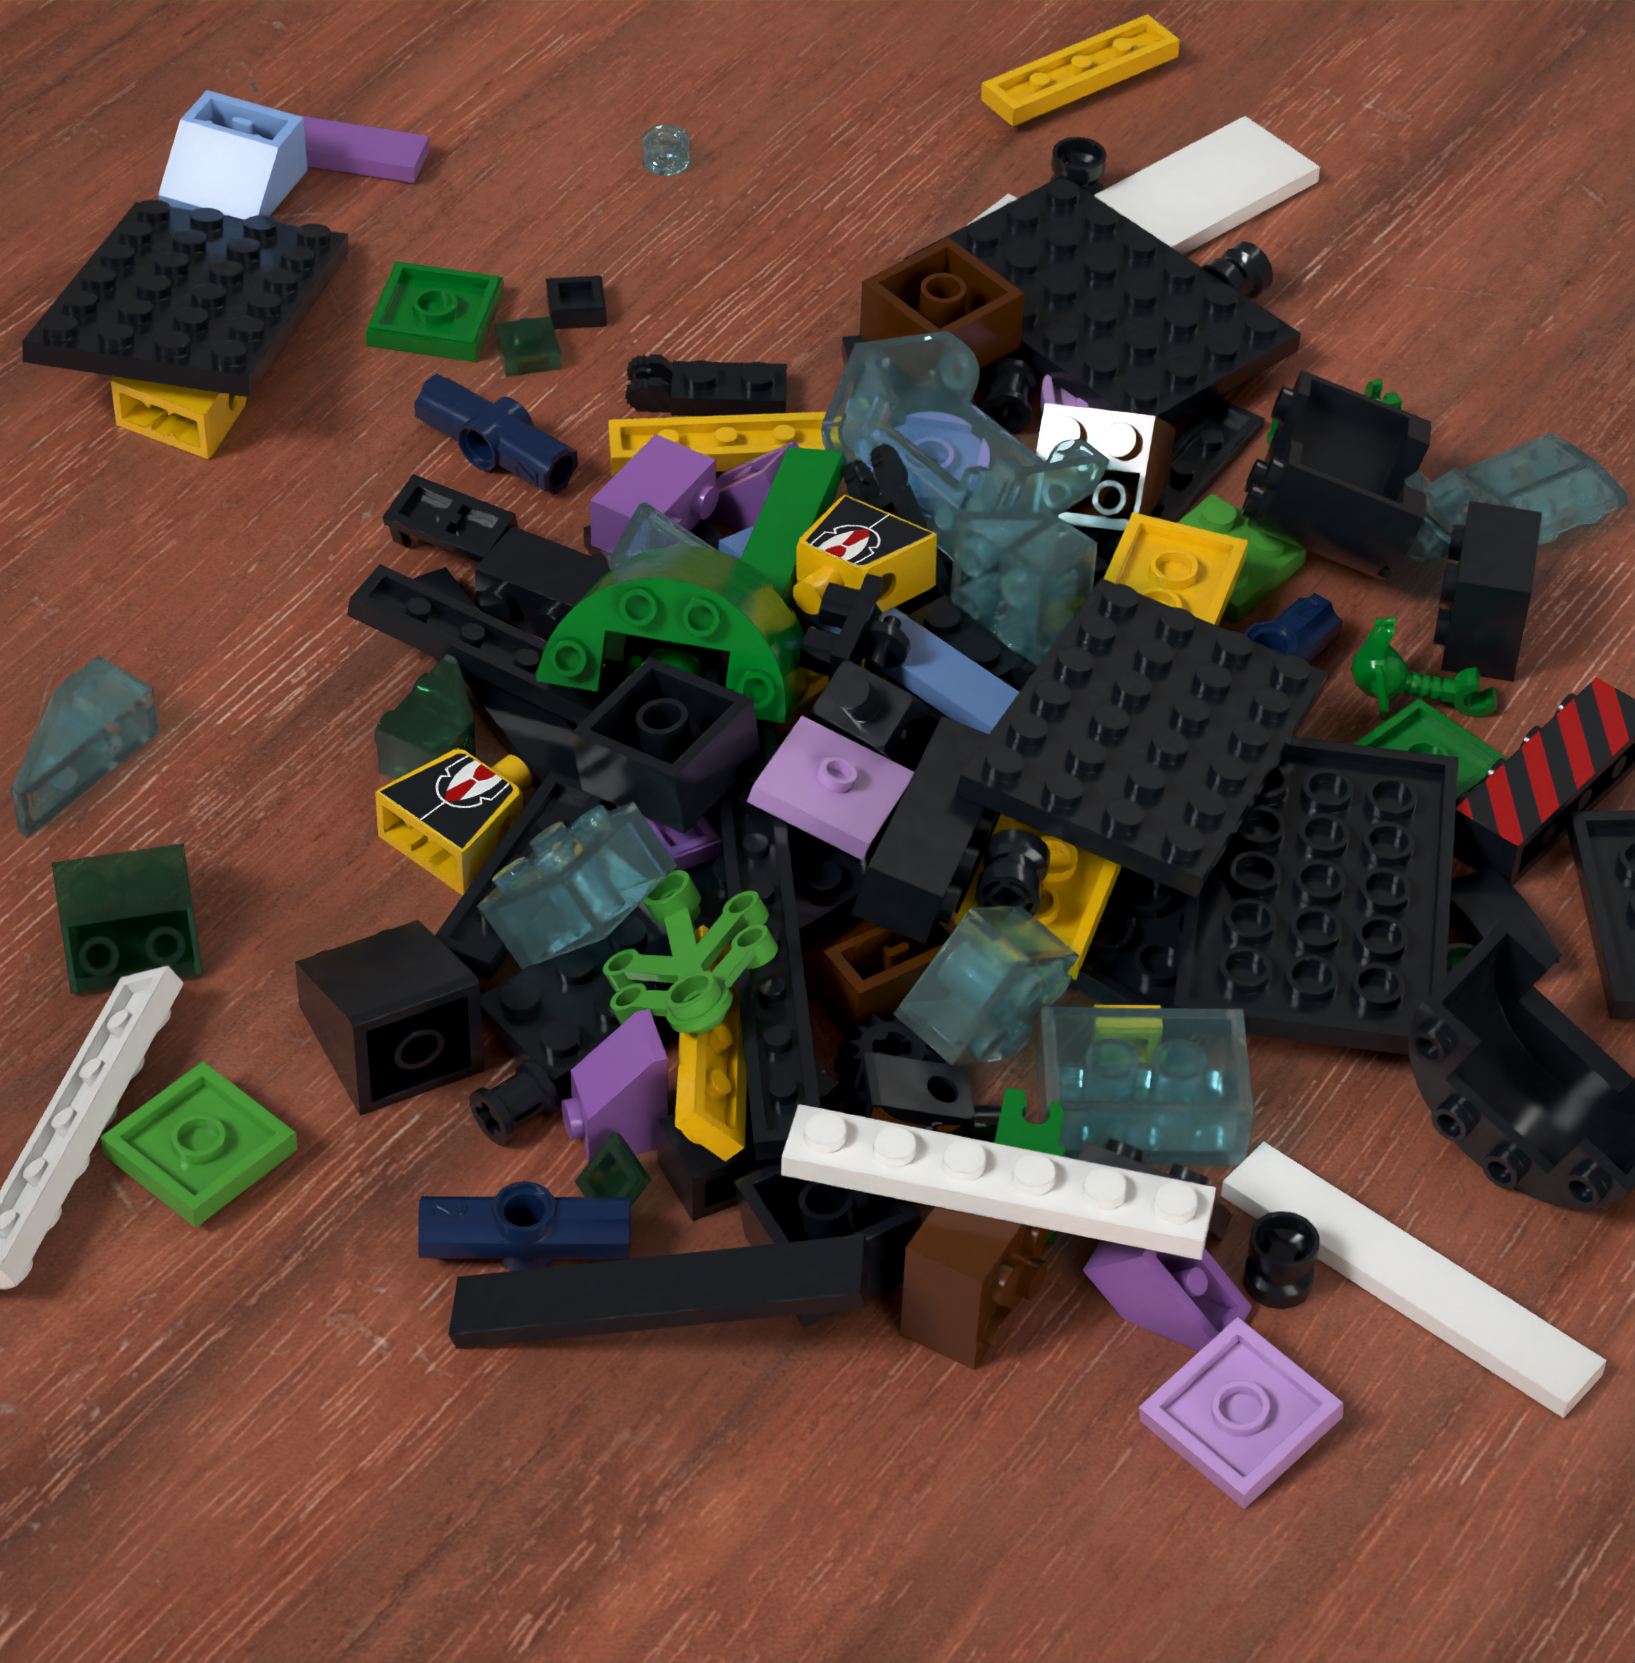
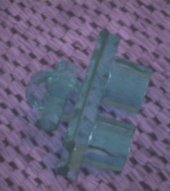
[1404,467,1496,562]

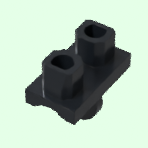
[799,573,911,682]

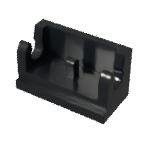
[382,474,518,563]

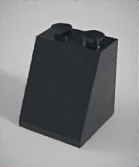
[295,920,484,1116]

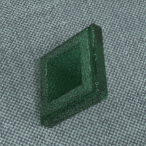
[574,1132,652,1208]

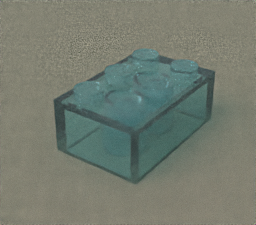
[1036,1007,1254,1165]

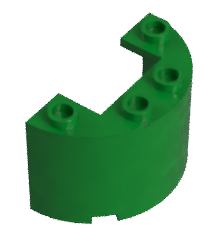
[536,545,810,724]

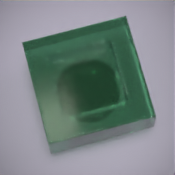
[495,316,562,377]

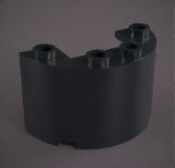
[1240,370,1431,581]
[1408,909,1635,1209]

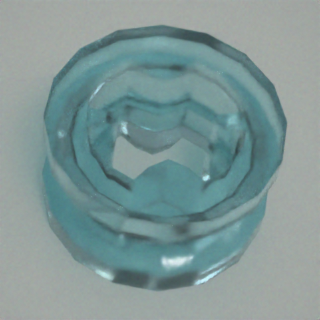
[642,125,690,176]

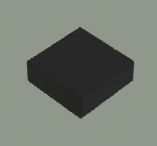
[546,276,607,330]

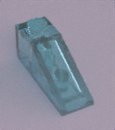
[11,655,159,838]

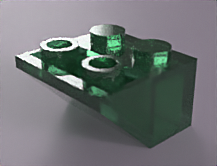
[51,842,203,993]

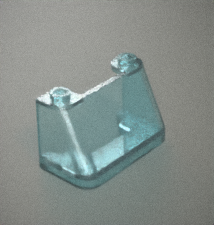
[821,330,1110,565]

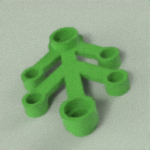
[603,870,778,1034]

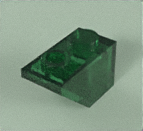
[374,654,476,780]

